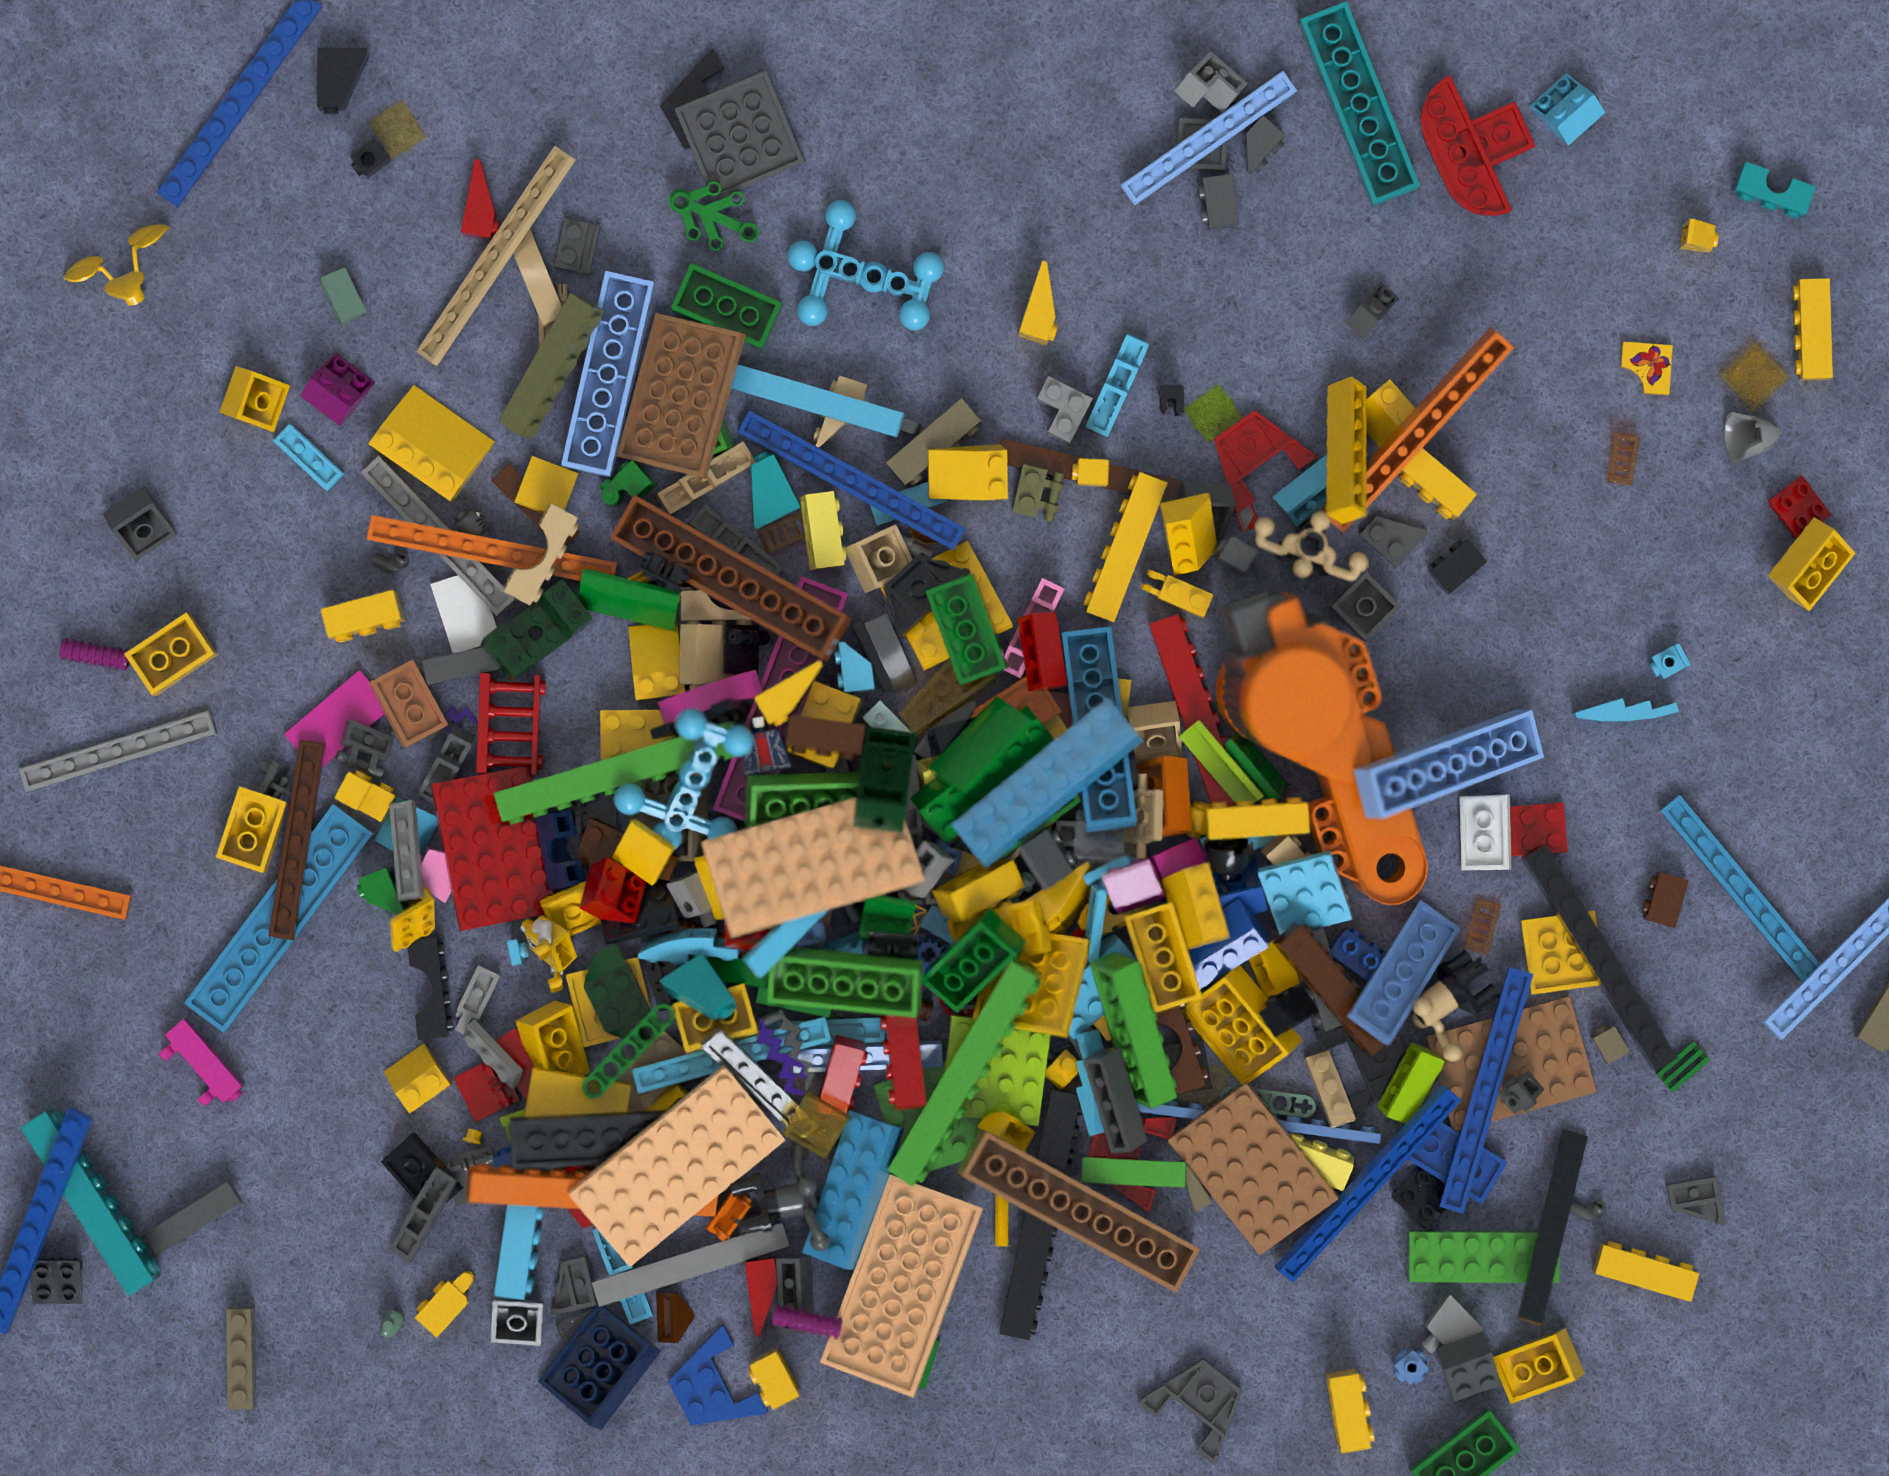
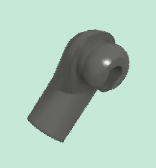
[371,552,409,573]
[1570,1200,1606,1221]

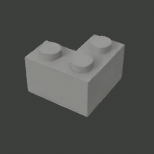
[1175,51,1248,113]
[1037,376,1093,445]
[904,841,954,898]

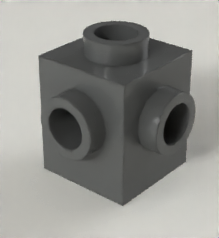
[1499,1070,1545,1114]

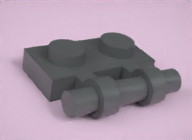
[335,719,395,777]

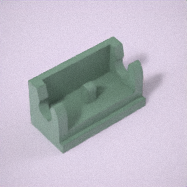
[319,267,366,327]

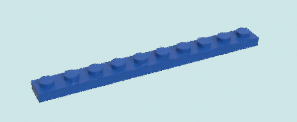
[157,0,322,208]
[737,410,966,551]
[1439,967,1533,1214]
[1274,1084,1462,1282]
[0,1106,93,1335]

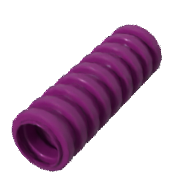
[59,638,130,671]
[772,1304,843,1340]

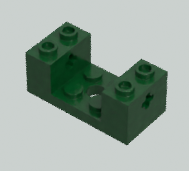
[481,579,593,683]
[853,726,916,834]

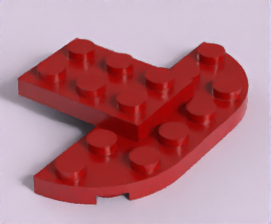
[1420,75,1536,216]

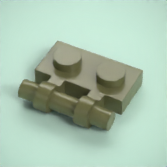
[1012,463,1065,522]

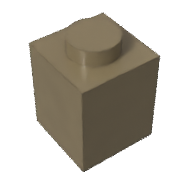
[1590,1024,1629,1064]

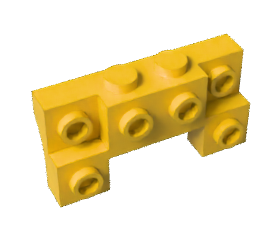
[947,900,1052,956]

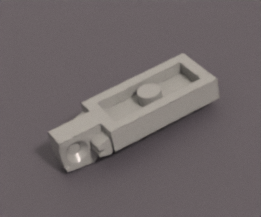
[455,965,501,1034]

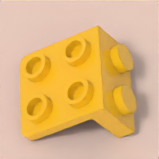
[390,887,435,952]

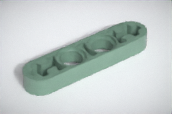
[1219,1085,1316,1118]

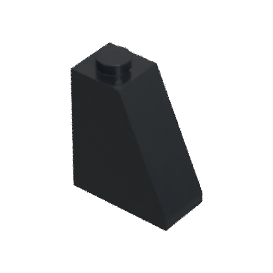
[317,48,370,115]

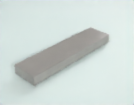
[389,799,424,902]

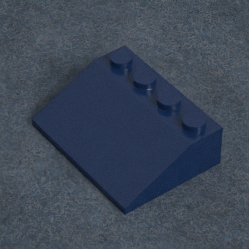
[538,1305,661,1430]

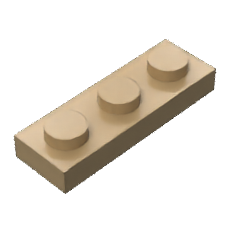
[1305,1050,1355,1129]

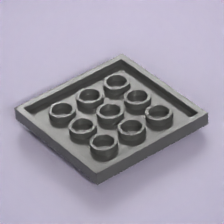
[674,69,804,201]

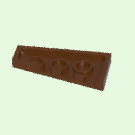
[575,817,680,880]

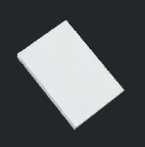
[430,575,497,653]
[1459,795,1512,870]

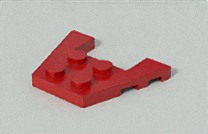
[1213,410,1317,514]
[1088,1117,1177,1212]

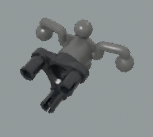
[730,1142,830,1251]

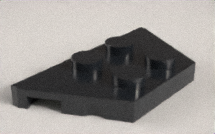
[883,554,971,639]

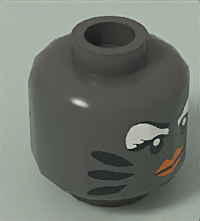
[453,508,490,537]

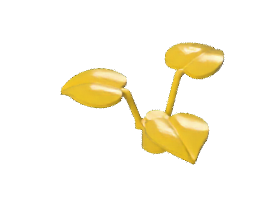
[63,224,170,306]

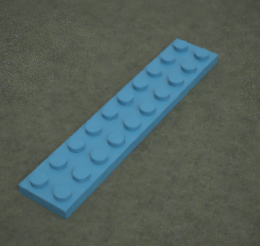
[184,804,374,1033]

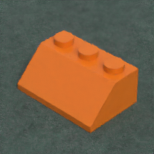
[1136,755,1192,838]

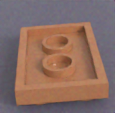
[368,659,448,749]

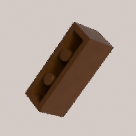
[786,715,866,760]

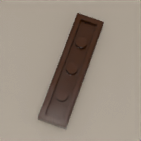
[492,463,580,546]

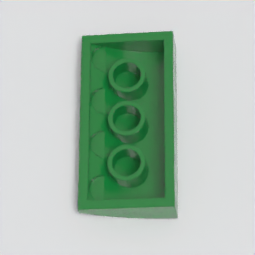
[578,568,680,631]
[925,574,1009,685]
[928,696,1033,795]

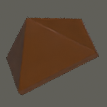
[656,1292,694,1343]

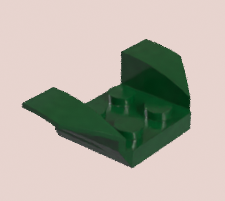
[583,943,653,1039]

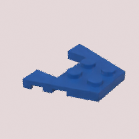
[668,1325,768,1425]

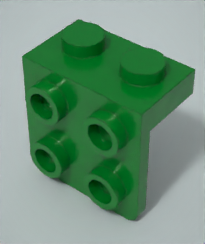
[857,894,916,942]

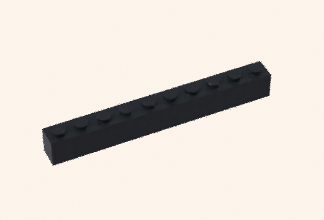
[1521,845,1677,1071]
[1000,1088,1082,1340]

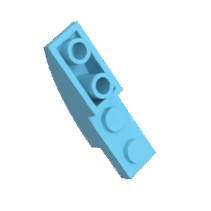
[638,928,741,965]

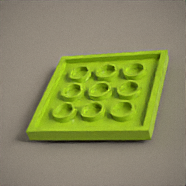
[944,1014,1050,1126]

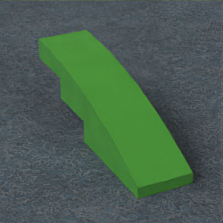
[1082,1157,1187,1187]

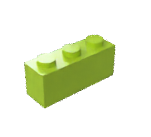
[1377,1042,1445,1124]

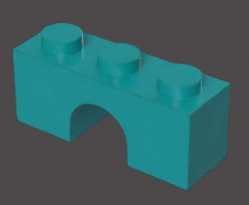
[1733,162,1816,219]

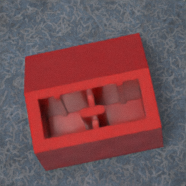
[579,857,646,923]

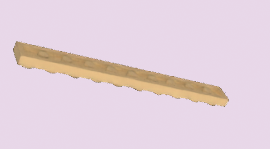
[416,146,575,366]

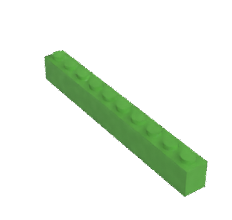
[494,721,736,825]
[888,958,1043,1186]

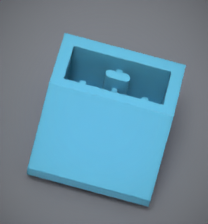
[1530,73,1605,146]
[834,642,874,694]

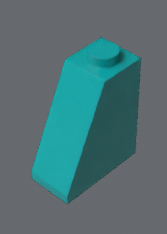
[750,451,800,530]
[660,953,737,1021]

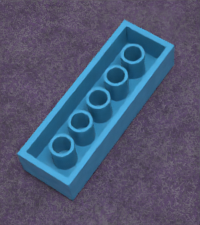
[802,1110,904,1270]

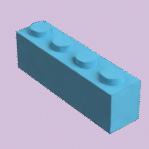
[1272,453,1369,528]

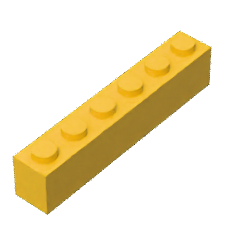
[1326,376,1366,524]
[1083,472,1167,622]

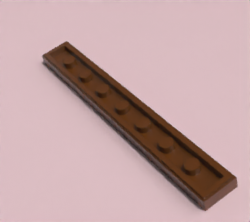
[1000,438,1182,503]
[268,740,326,940]

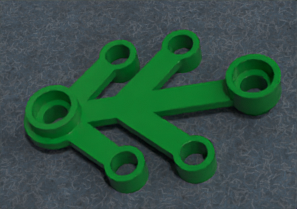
[668,180,759,251]

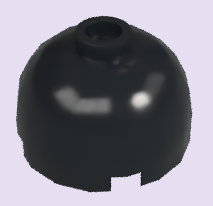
[1203,837,1253,879]

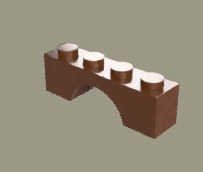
[1149,999,1209,1096]

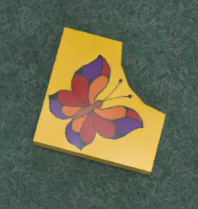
[1620,342,1673,395]

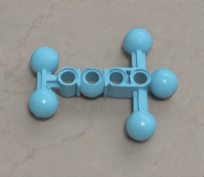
[787,200,944,331]
[613,708,754,850]

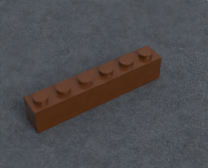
[1272,923,1385,1056]

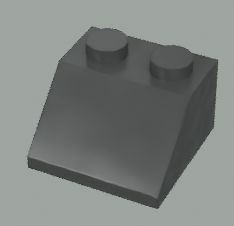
[1176,480,1235,540]
[103,487,177,561]
[1018,825,1077,891]
[490,1298,543,1346]

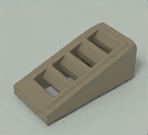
[1180,1160,1212,1213]

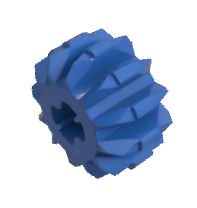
[917,933,948,973]

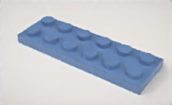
[1347,900,1460,1045]

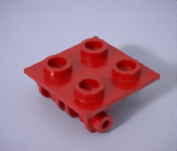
[1768,475,1832,539]
[454,1063,520,1122]

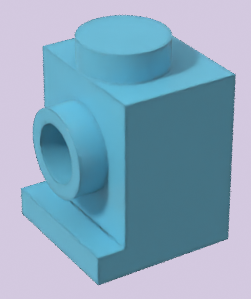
[1649,643,1691,680]

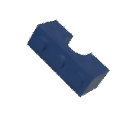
[535,810,585,890]

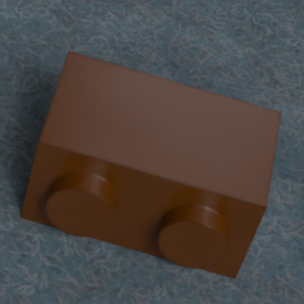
[1641,872,1689,928]

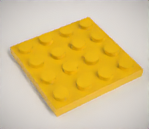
[880,541,1013,670]
[972,933,1090,1038]

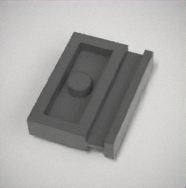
[554,218,600,275]

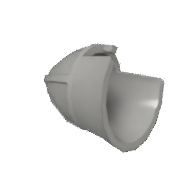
[1723,412,1781,463]

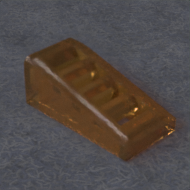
[1607,431,1640,485]
[757,513,805,554]
[1463,898,1501,955]

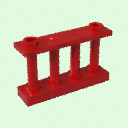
[476,673,546,775]

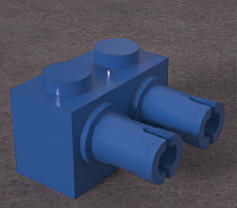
[1330,928,1384,982]

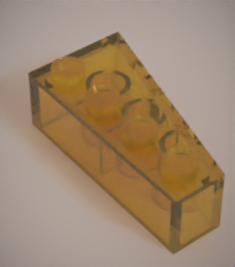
[899,658,997,738]

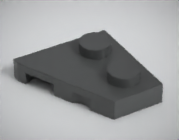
[1359,516,1428,568]
[1666,1176,1725,1225]
[551,1256,598,1315]

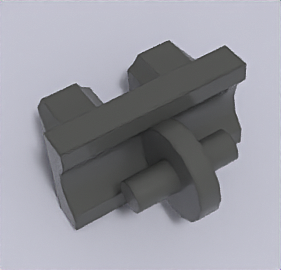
[248,760,291,799]

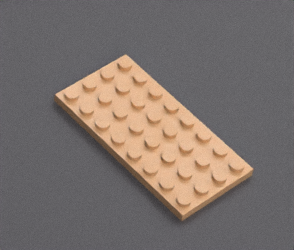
[702,797,924,938]
[567,1065,785,1267]
[820,1174,983,1398]

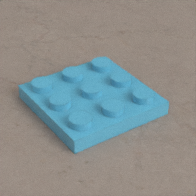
[1258,850,1353,935]

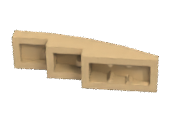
[513,229,562,328]
[655,441,754,515]

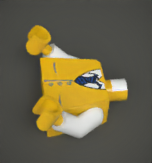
[521,916,577,993]

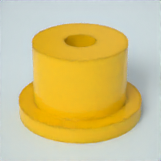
[462,1129,482,1146]

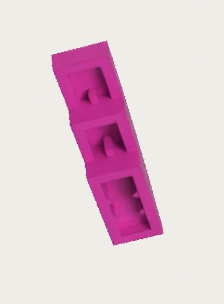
[658,670,763,724]

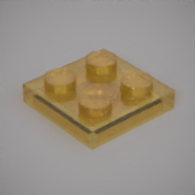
[1719,342,1790,412]
[783,1091,851,1159]

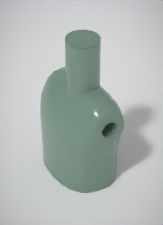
[379,1309,405,1338]

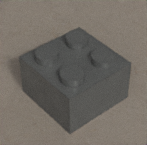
[1329,571,1402,643]
[1436,1332,1501,1402]

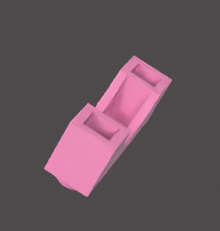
[1003,578,1064,679]

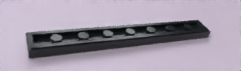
[1517,1129,1588,1326]

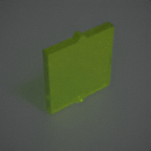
[1184,385,1243,443]

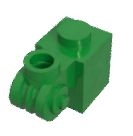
[599,460,657,506]

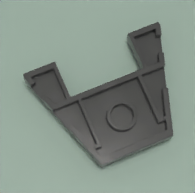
[1138,1359,1242,1464]

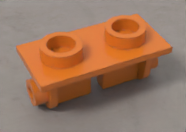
[706,1191,753,1241]

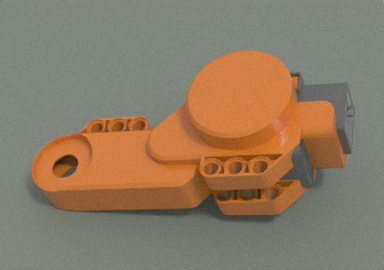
[1216,589,1428,905]

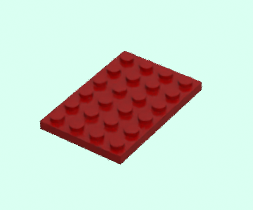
[430,767,554,931]

